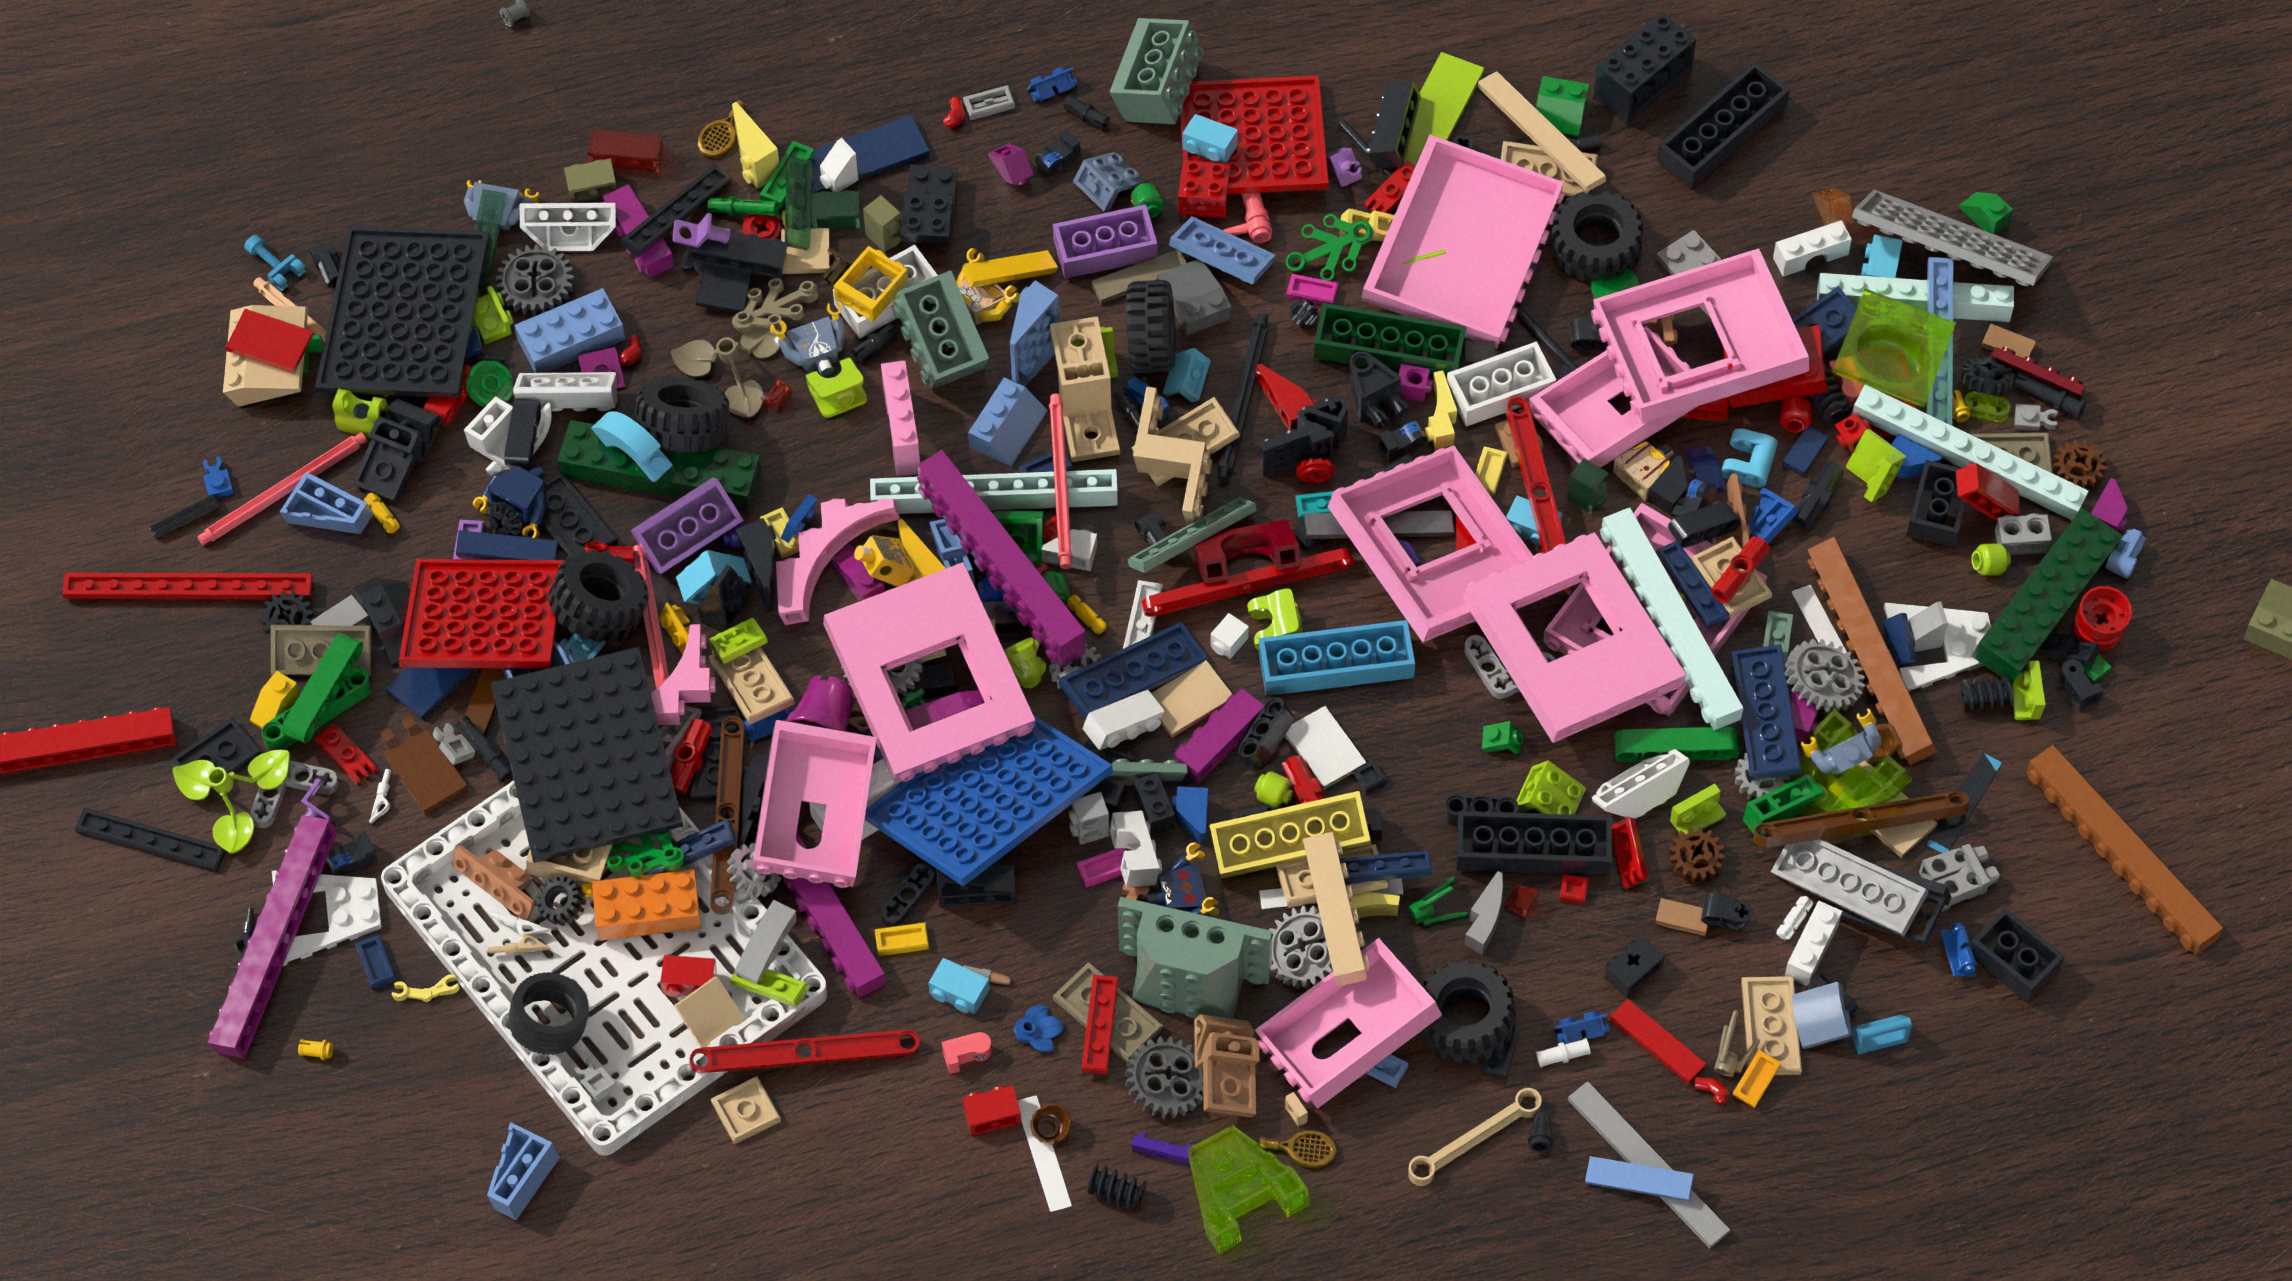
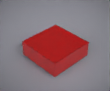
[1559,874,1589,905]

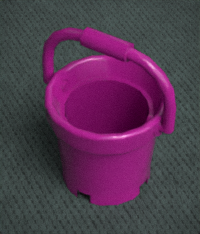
[786,675,856,732]

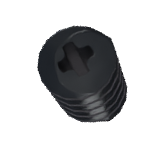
[1810,369,1851,425]
[1959,677,2014,711]
[1087,1163,1147,1211]

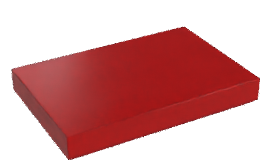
[226,308,313,374]

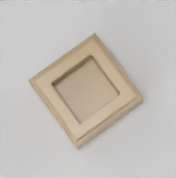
[1285,1092,1308,1127]

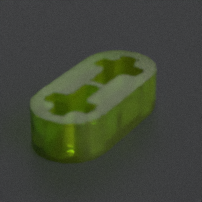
[1964,391,2011,422]

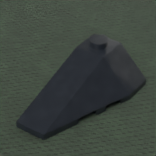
[697,565,751,633]
[737,754,770,862]

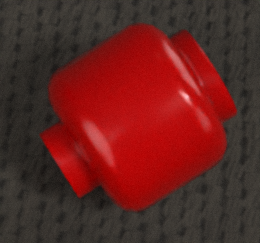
[1780,397,1812,433]

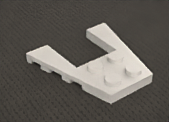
[1884,603,1991,692]
[272,871,382,966]

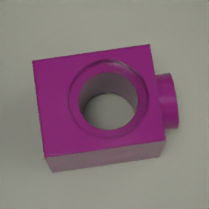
[1399,364,1433,402]

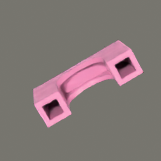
[881,361,920,477]

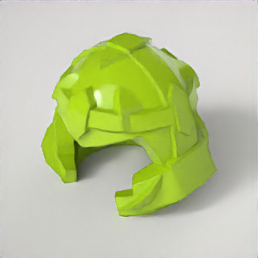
[1004,637,1046,689]

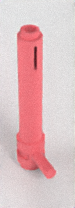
[1223,193,1272,244]

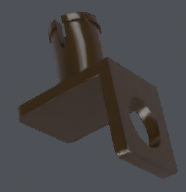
[822,243,870,286]

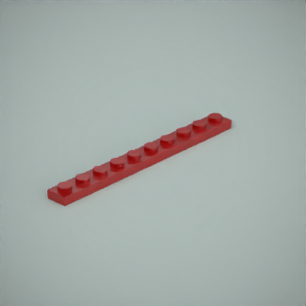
[62,573,313,600]

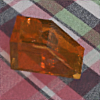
[1812,187,1854,228]

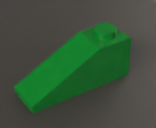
[1743,773,1824,836]

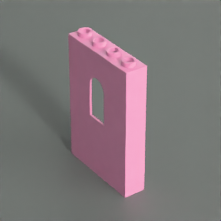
[1529,326,1697,475]
[752,720,877,888]
[1255,938,1442,1109]

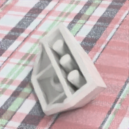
[520,203,616,251]
[1592,749,1690,818]

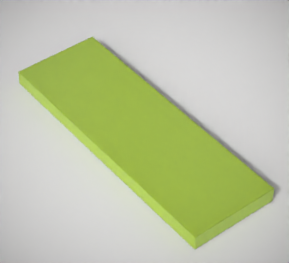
[1397,52,1484,168]

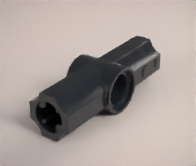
[1791,461,1845,530]

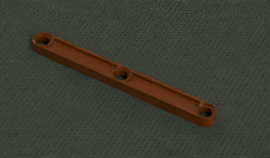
[710,716,744,915]
[1754,791,1969,848]

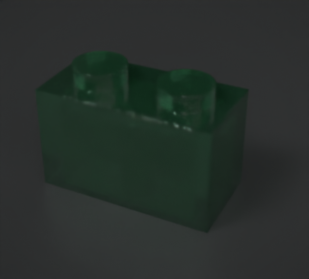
[811,190,860,229]
[1567,458,1609,515]

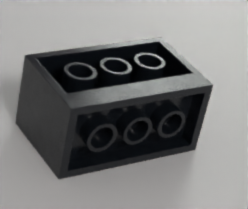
[1593,11,1696,125]

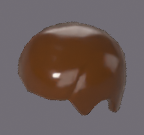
[1030,1103,1072,1145]

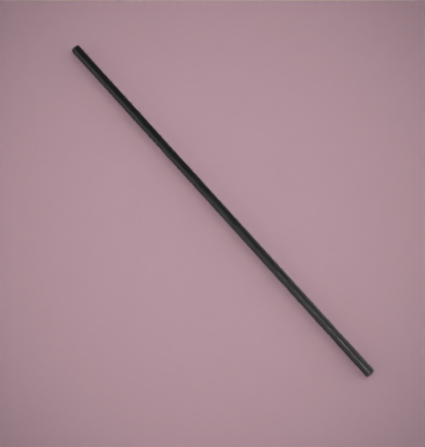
[1338,120,1623,416]

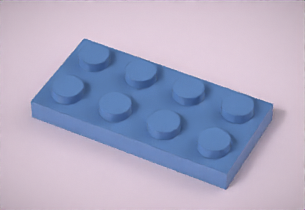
[1169,216,1275,284]

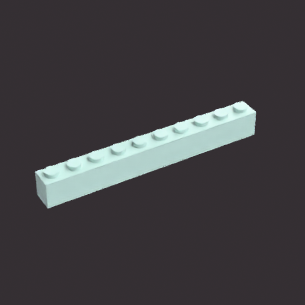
[1852,385,2088,520]
[870,469,1118,514]
[1600,508,1743,730]

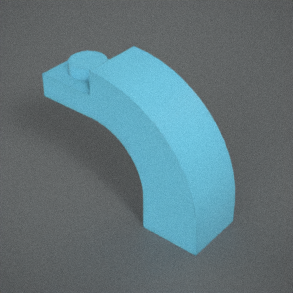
[591,412,672,482]

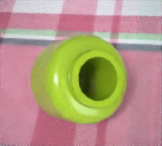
[1972,544,2011,576]
[1254,771,1294,808]

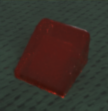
[1504,885,1539,917]

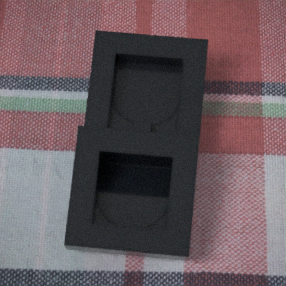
[2041,633,2101,667]

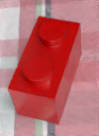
[660,955,717,997]
[962,1085,1022,1136]

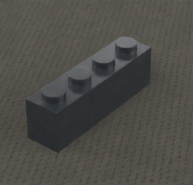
[1368,80,1421,169]
[687,230,788,279]

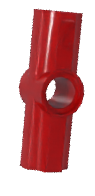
[1710,536,1770,604]
[670,718,713,795]
[1282,755,1323,805]

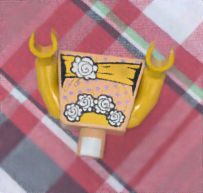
[956,248,1020,325]

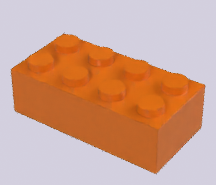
[592,869,701,941]

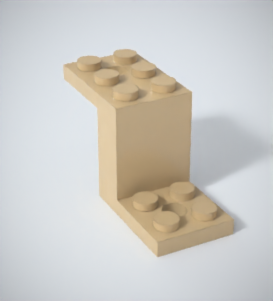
[1050,316,1120,462]
[1133,387,1212,526]

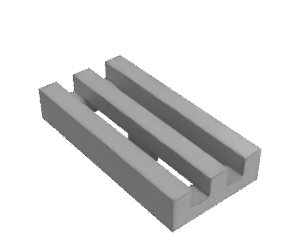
[963,85,1015,120]

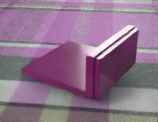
[578,347,625,389]

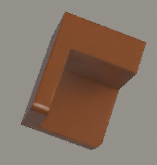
[1865,724,1901,763]

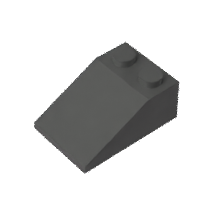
[1157,259,1231,336]

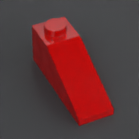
[1256,364,1317,431]

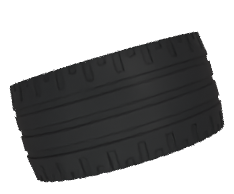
[509,972,589,1055]

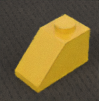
[250,671,300,729]

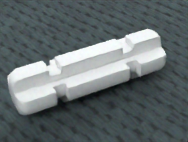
[1777,896,1813,940]

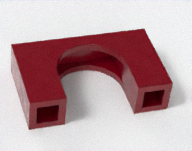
[1192,519,1301,584]

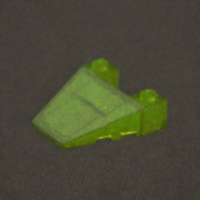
[1790,709,1912,816]
[1187,1125,1310,1254]

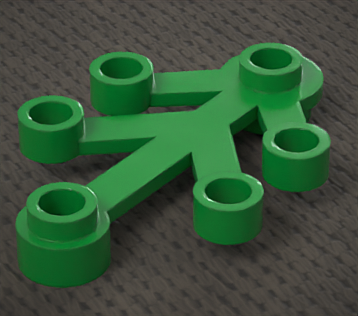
[1286,214,1374,282]
[607,830,684,877]

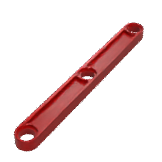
[1506,397,1571,591]
[1141,548,1354,617]
[689,1030,920,1073]

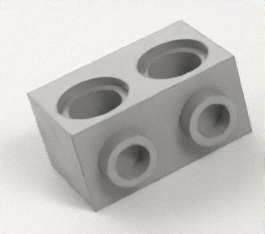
[1995,513,2052,555]
[1069,792,1109,845]

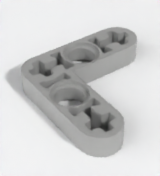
[1464,635,1555,699]
[250,761,339,828]

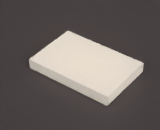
[1285,706,1366,790]

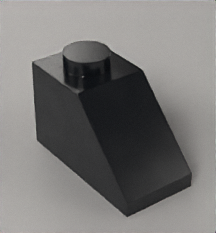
[1648,455,1688,516]

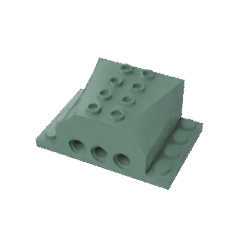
[1118,897,1272,1019]

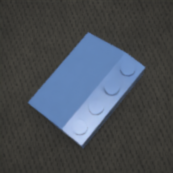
[1010,281,1060,387]

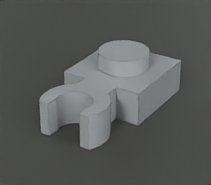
[2014,404,2057,432]
[433,723,476,765]
[574,1058,618,1103]

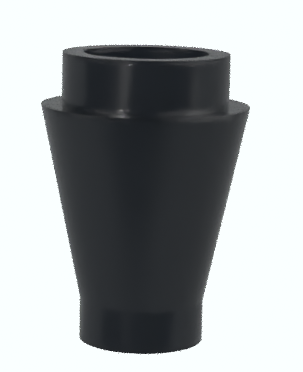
[1528,1112,1554,1153]

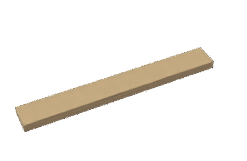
[1477,71,1606,192]

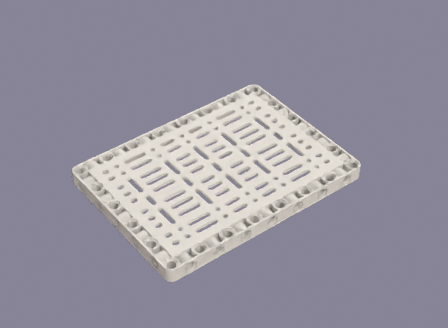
[381,781,827,1156]

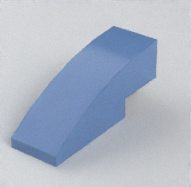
[930,519,975,585]

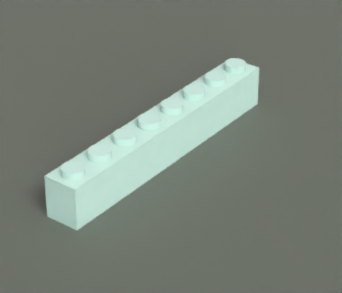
[1817,273,2014,322]

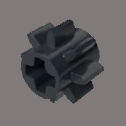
[1289,297,1319,327]

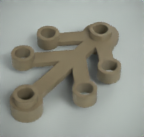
[732,278,819,333]

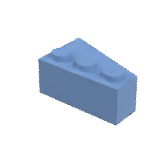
[280,472,373,534]
[487,1122,560,1220]

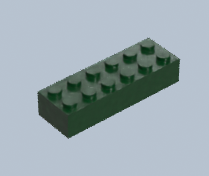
[1314,303,1466,380]

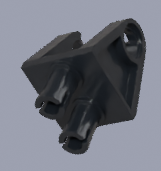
[1349,352,1410,429]

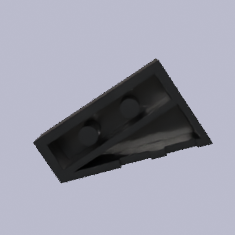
[937,863,1016,907]

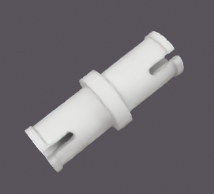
[1536,1038,1591,1068]

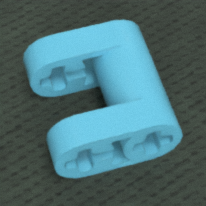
[1721,428,1778,487]

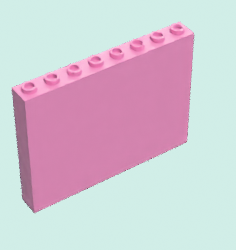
[1362,135,1566,349]

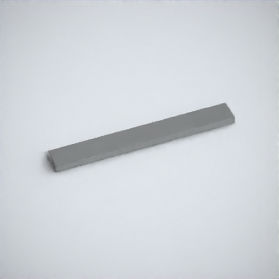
[1568,1081,1730,1249]

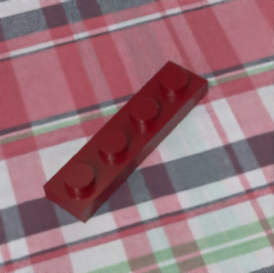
[1992,346,2085,400]

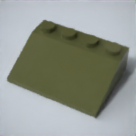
[2244,579,2292,659]

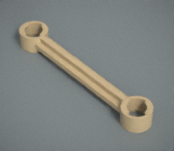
[1408,1088,1542,1186]

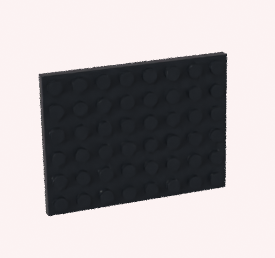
[315,226,490,398]
[491,647,684,863]

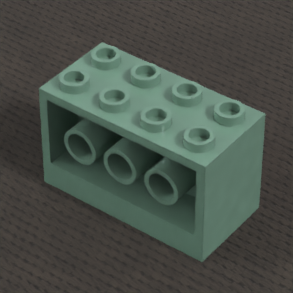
[1109,18,1204,124]
[891,270,989,390]

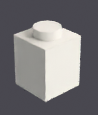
[1211,613,1249,659]

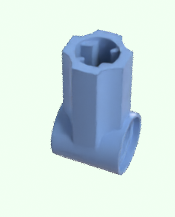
[2105,529,2146,579]

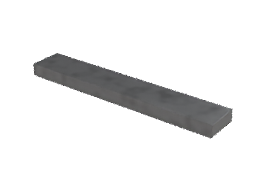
[1304,511,1454,539]

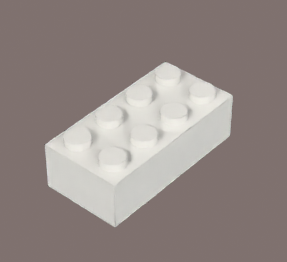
[833,245,938,339]
[1447,342,1556,427]

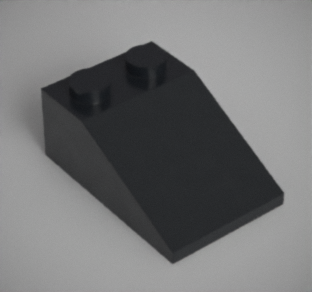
[736,518,778,612]

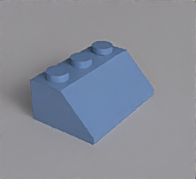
[968,378,1047,467]

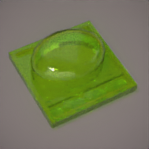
[1832,288,1956,407]

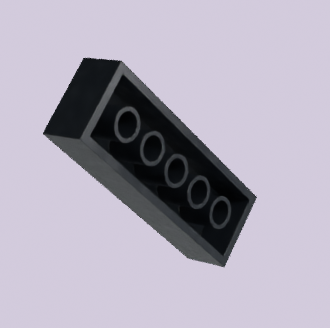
[1657,62,1790,189]
[1456,811,1612,875]

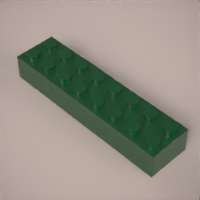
[558,420,762,511]
[1971,508,2123,684]

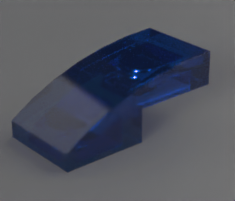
[1687,446,1725,492]

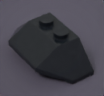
[352,578,411,667]

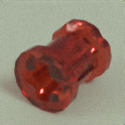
[761,379,793,411]

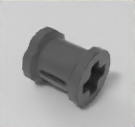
[499,0,530,27]

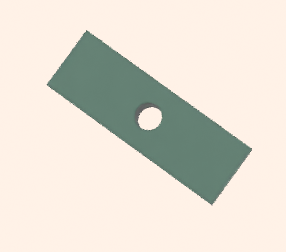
[1108,759,1187,782]

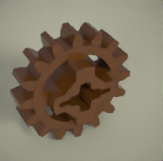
[2052,439,2107,489]
[1668,827,1725,882]

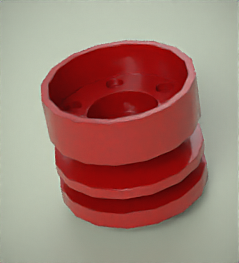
[2072,586,2132,651]

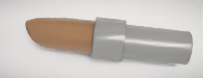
[963,965,1010,985]

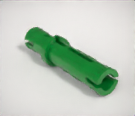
[707,197,779,216]

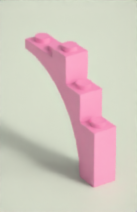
[776,499,900,625]
[651,624,716,725]

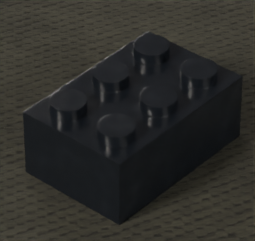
[1906,460,1966,548]
[1970,908,2065,1003]

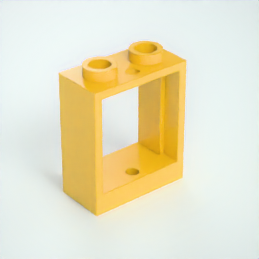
[834,246,908,322]

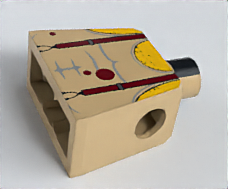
[1613,442,1673,502]

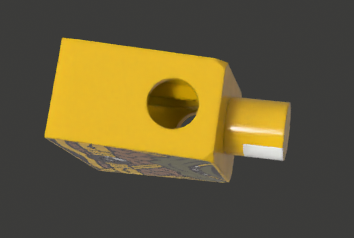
[854,536,916,587]

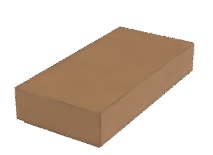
[1981,324,2036,359]
[1655,898,1708,936]

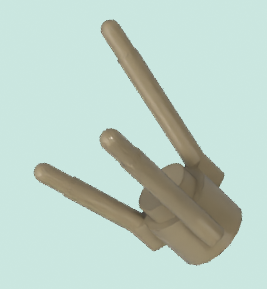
[1714,1010,1760,1077]

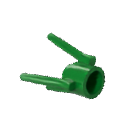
[1408,877,1468,927]

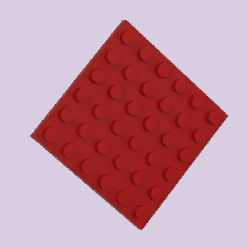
[1180,75,1328,194]
[399,559,564,669]

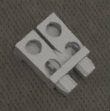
[1919,844,2000,912]

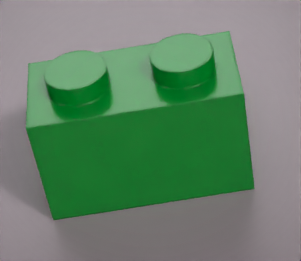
[1536,76,1589,138]
[993,511,1043,567]

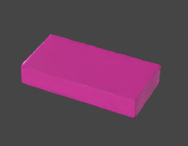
[1286,274,1339,305]
[1077,848,1126,888]

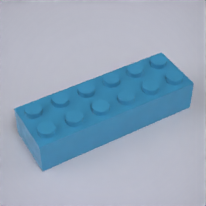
[1258,620,1415,696]

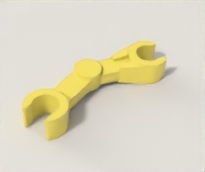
[392,975,460,1002]

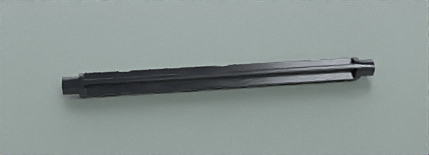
[1217,313,1268,481]

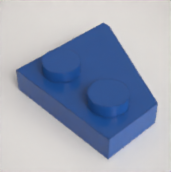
[1748,487,1799,544]

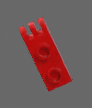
[1364,160,1416,214]
[315,723,377,785]
[1612,816,1648,889]

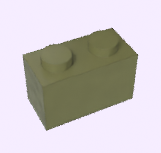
[564,159,617,203]
[863,195,901,252]

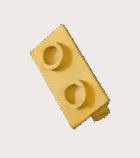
[659,602,690,655]

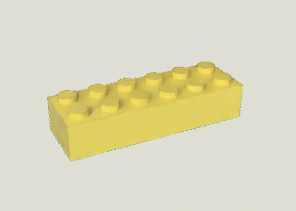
[1210,791,1371,879]

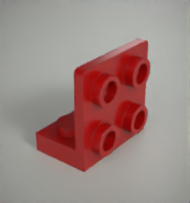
[1178,160,1230,218]

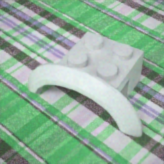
[464,397,551,476]

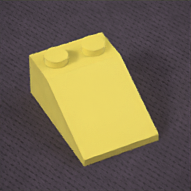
[732,102,779,189]

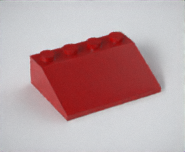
[1724,325,1828,408]

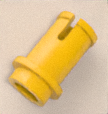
[1952,390,1971,422]
[298,1039,333,1060]

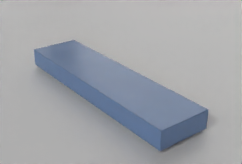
[1585,1156,1694,1201]

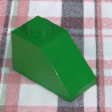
[1959,192,2013,235]

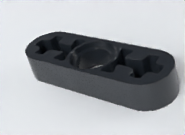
[881,863,935,927]

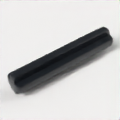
[149,495,219,539]

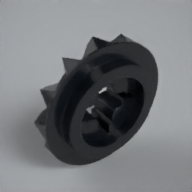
[486,502,522,536]

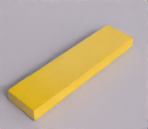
[962,250,1058,287]

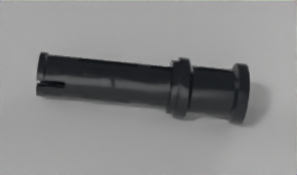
[2013,372,2087,420]
[455,716,513,783]

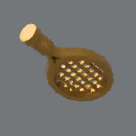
[698,100,746,158]
[1259,1130,1337,1168]

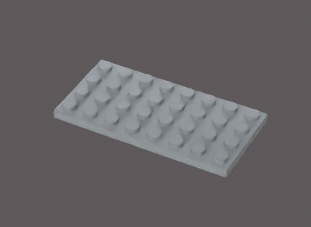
[1852,189,2053,286]

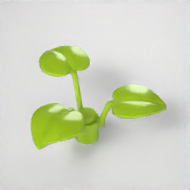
[173,750,290,854]

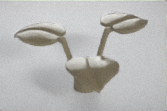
[671,327,780,418]

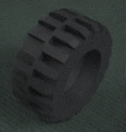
[1551,189,1644,283]
[1126,280,1176,373]
[635,377,729,453]
[548,550,649,643]
[1421,960,1516,1063]

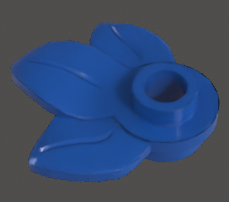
[1014,1005,1065,1052]

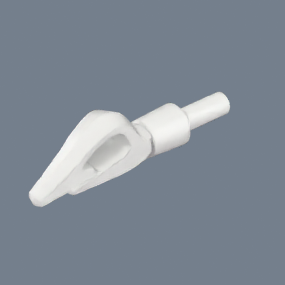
[369,769,391,824]
[490,911,549,937]

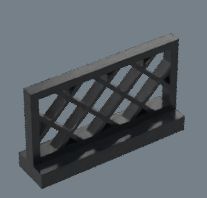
[1834,861,1952,945]

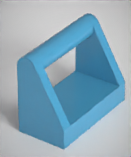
[1851,1015,1912,1054]

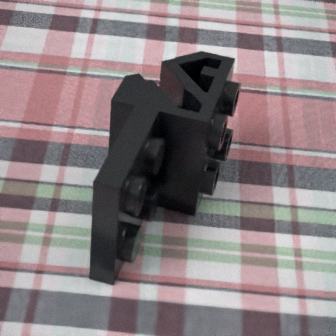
[901,165,958,244]
[1259,396,1348,476]
[352,399,444,502]

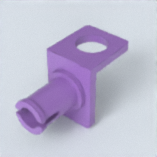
[1326,148,1362,187]
[673,213,730,248]
[301,778,334,822]

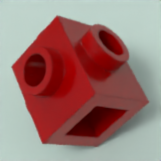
[1835,413,1873,454]

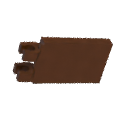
[380,715,468,815]

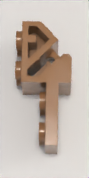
[1194,1014,1259,1117]

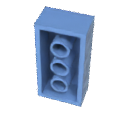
[515,288,625,373]

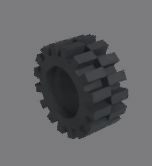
[535,876,586,926]

